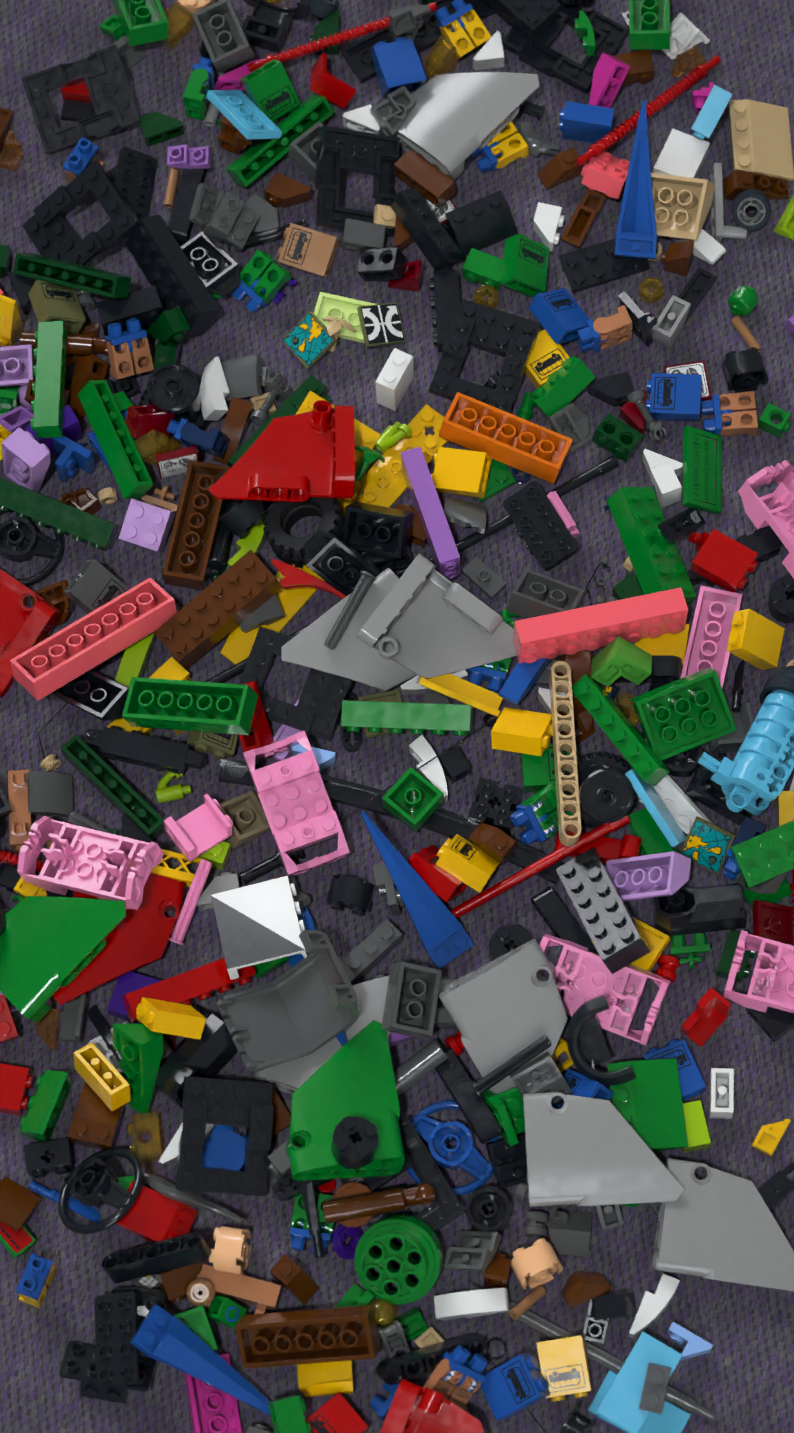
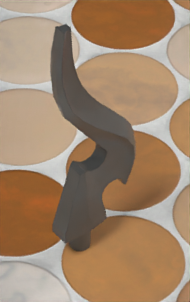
[143,1171,243,1224]

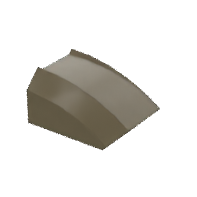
[219,791,270,849]

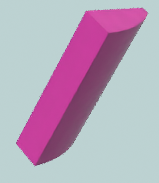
[183,1353,242,1433]

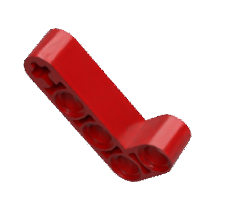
[553,830,642,864]

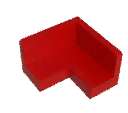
[310,52,356,109]
[680,988,731,1047]

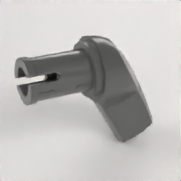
[517,121,559,157]

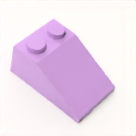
[2,427,50,492]

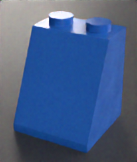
[371,37,426,98]

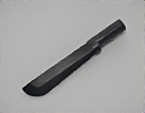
[88,1004,122,1064]
[301,1180,324,1258]

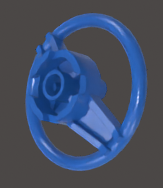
[407,1100,499,1196]

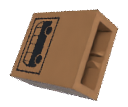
[277,223,340,279]

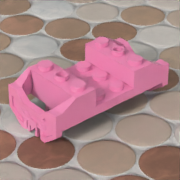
[738,460,794,579]
[243,731,350,877]
[17,816,164,910]
[723,930,794,1013]
[538,934,671,1046]

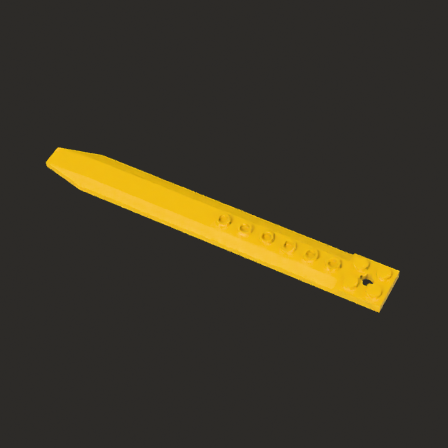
[220,404,449,665]

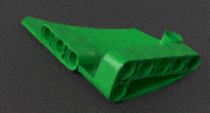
[0,896,126,1023]
[285,1020,405,1181]

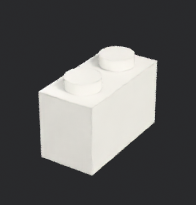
[709,1068,734,1119]

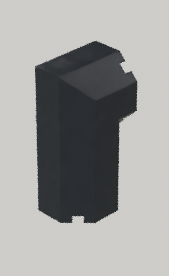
[653,883,745,936]
[154,1013,237,1109]

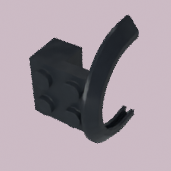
[243,0,310,53]
[567,995,636,1085]

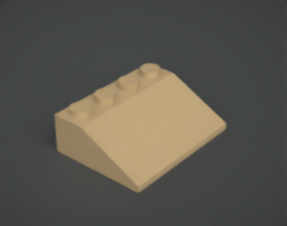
[727,100,794,181]
[651,173,715,241]

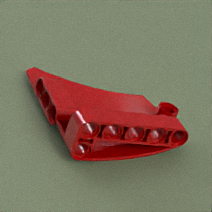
[208,400,355,502]
[52,873,186,1005]

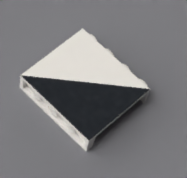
[211,876,307,980]

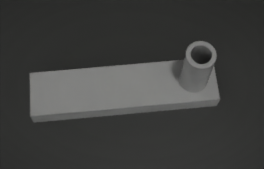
[710,163,747,244]

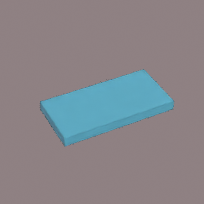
[206,90,282,140]
[625,769,687,847]
[596,1332,683,1433]
[588,1370,691,1433]

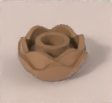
[186,1278,215,1307]

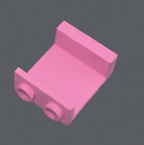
[164,794,233,862]

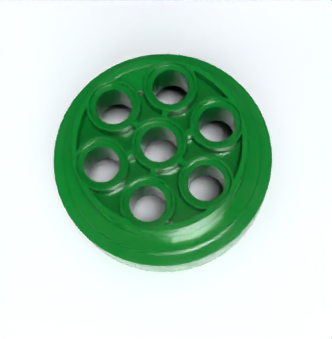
[354,1214,443,1305]

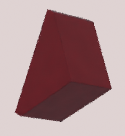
[388,259,423,292]
[619,390,646,434]

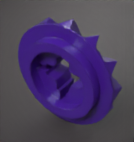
[330,1225,363,1260]

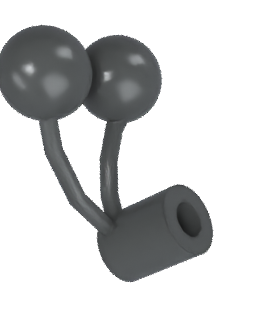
[595,577,618,604]

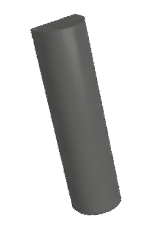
[393,1039,449,1096]

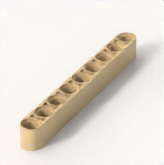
[549,661,581,847]

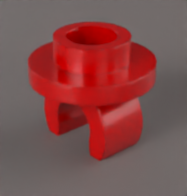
[688,532,710,552]

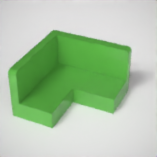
[591,636,652,687]

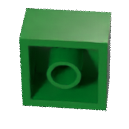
[382,767,444,833]

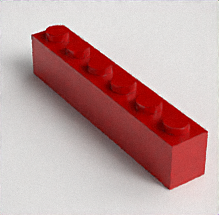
[121,958,256,1024]

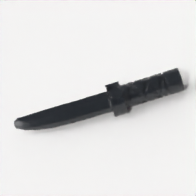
[731,660,745,713]

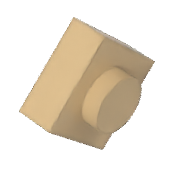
[374,204,396,229]
[250,392,276,416]
[414,1326,444,1360]

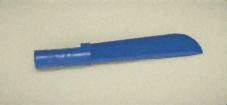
[28,1181,101,1223]

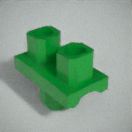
[669,933,711,970]

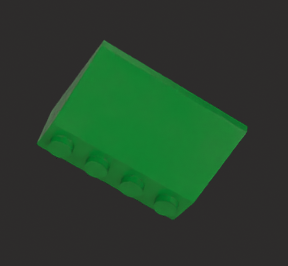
[630,667,737,761]
[607,1059,688,1152]

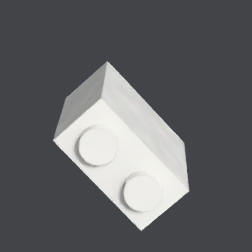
[653,129,710,178]
[376,348,414,411]

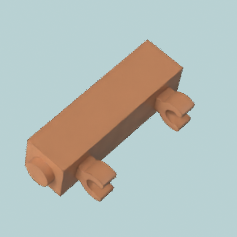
[8,770,33,853]
[196,1264,282,1314]

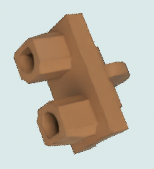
[141,485,178,518]

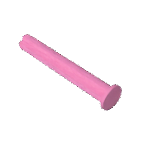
[169,860,212,945]

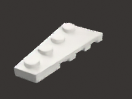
[637,774,713,834]

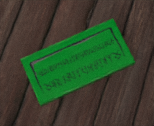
[683,426,722,515]

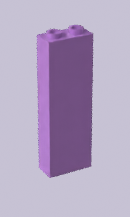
[400,446,460,579]

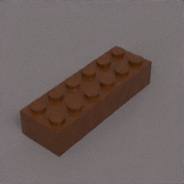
[162,460,231,590]
[154,550,282,670]
[235,1305,381,1369]

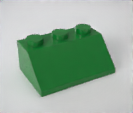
[19,1070,72,1142]

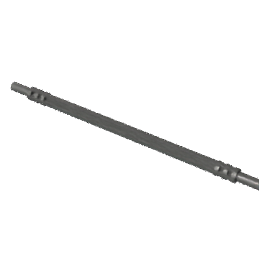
[469,1283,716,1422]

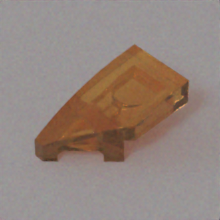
[672,46,706,78]
[0,130,23,172]
[35,1009,60,1050]

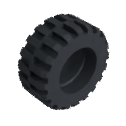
[263,498,345,568]

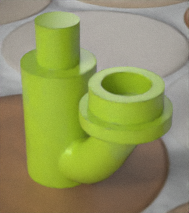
[374,421,412,453]
[155,772,191,804]

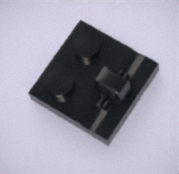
[617,291,657,346]

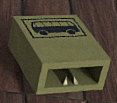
[28,280,86,334]
[187,731,238,760]

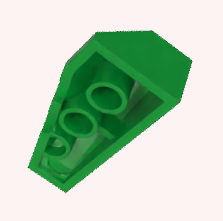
[113,1023,163,1116]

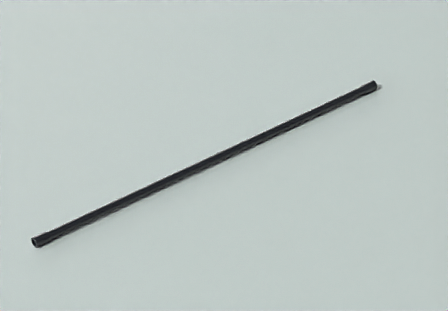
[205,455,619,683]

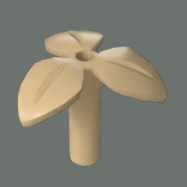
[322,316,356,352]

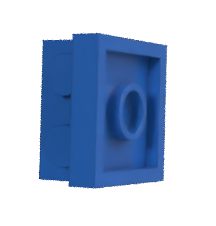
[52,435,96,483]

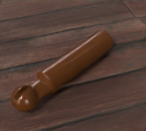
[20,331,109,355]
[322,1183,436,1224]

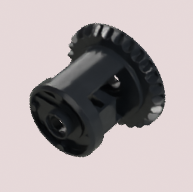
[138,364,211,445]
[563,751,638,829]

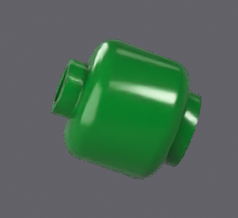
[728,286,758,316]

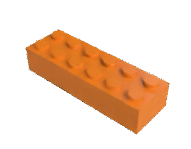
[438,392,573,484]

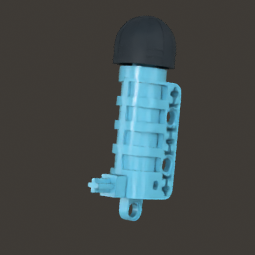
[698,666,794,815]

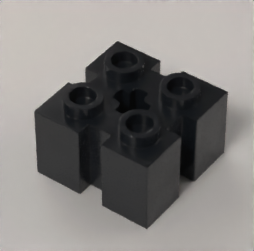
[468,778,522,836]

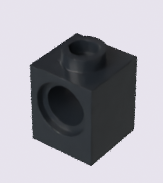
[439,746,471,784]

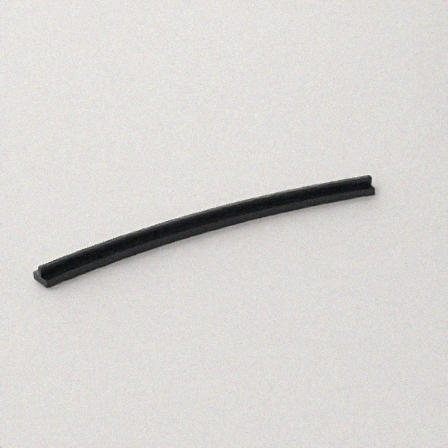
[218,759,565,885]

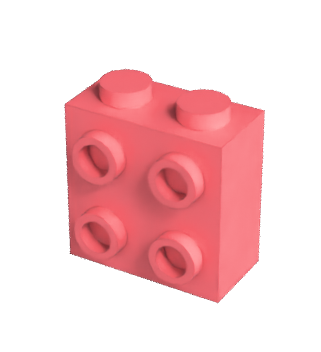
[581,151,630,199]

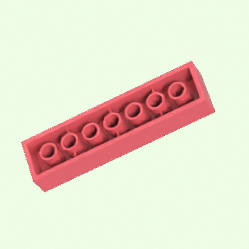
[10,578,177,701]
[513,588,688,663]

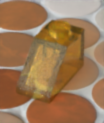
[164,2,195,52]
[425,35,456,78]

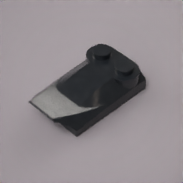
[181,231,241,297]
[303,530,381,596]

